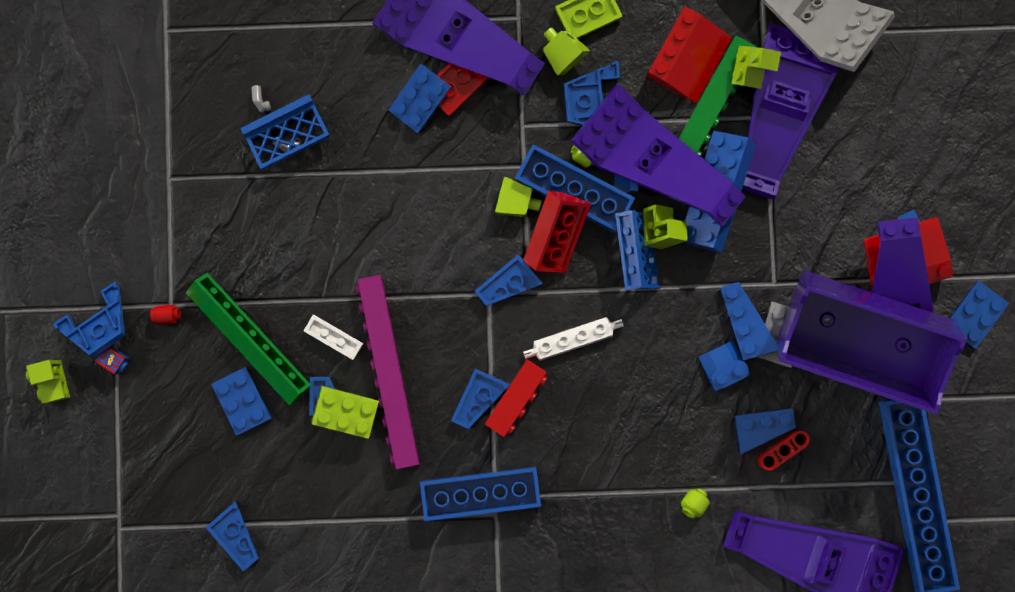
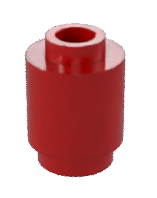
[150,304,181,325]

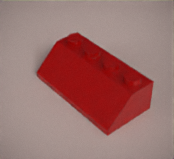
[523,191,591,273]

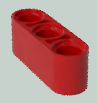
[758,430,810,470]

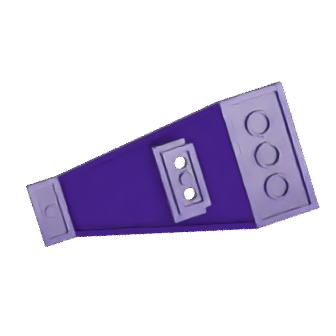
[372,0,545,96]
[742,23,838,200]
[571,84,746,226]
[872,217,934,348]
[723,510,905,592]

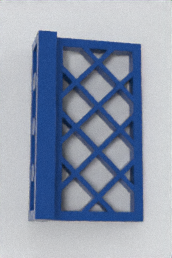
[241,94,330,170]
[615,210,660,290]

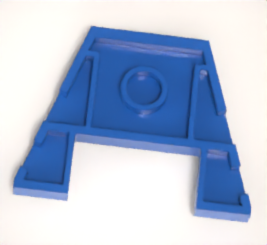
[563,61,620,126]
[53,282,125,358]

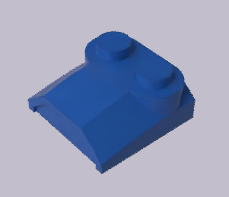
[698,340,750,391]

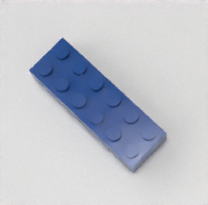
[683,131,756,253]
[515,145,635,234]
[420,466,541,521]

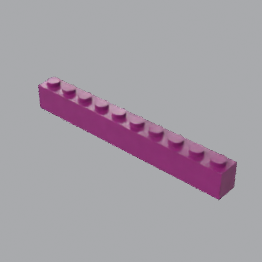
[355,275,420,469]

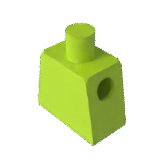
[543,28,590,75]
[495,177,542,217]

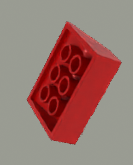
[646,6,732,104]
[863,217,953,290]

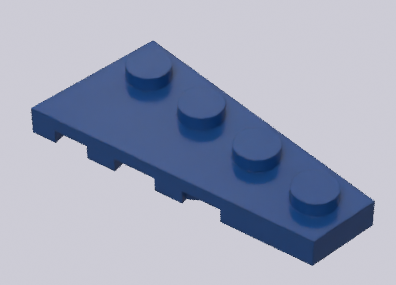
[720,282,778,361]

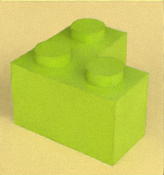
[732,46,781,89]
[643,204,687,249]
[26,360,70,404]

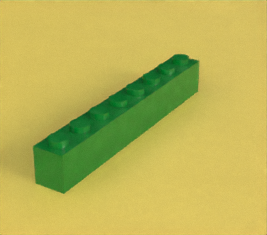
[679,36,756,156]
[186,273,311,406]

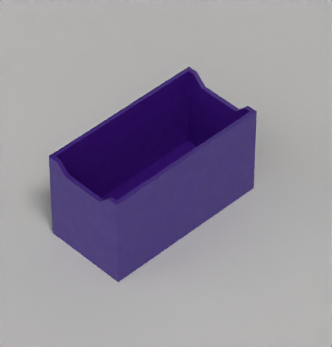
[777,270,967,414]

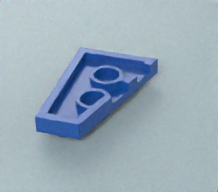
[474,255,543,306]
[451,368,510,429]
[735,408,796,454]
[205,501,259,571]

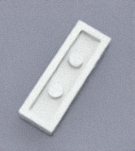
[304,315,363,360]

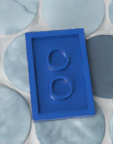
[389,64,452,133]
[949,280,1009,349]
[211,367,272,436]

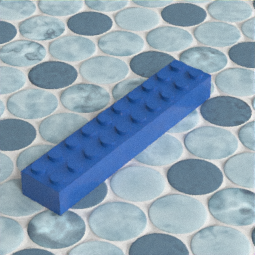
[879,400,960,592]

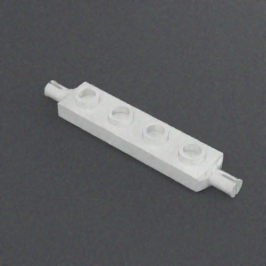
[523,317,624,361]

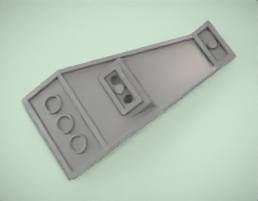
[761,0,895,72]

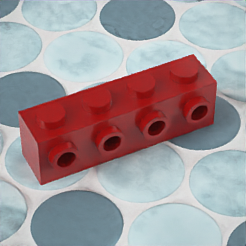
[485,359,548,437]

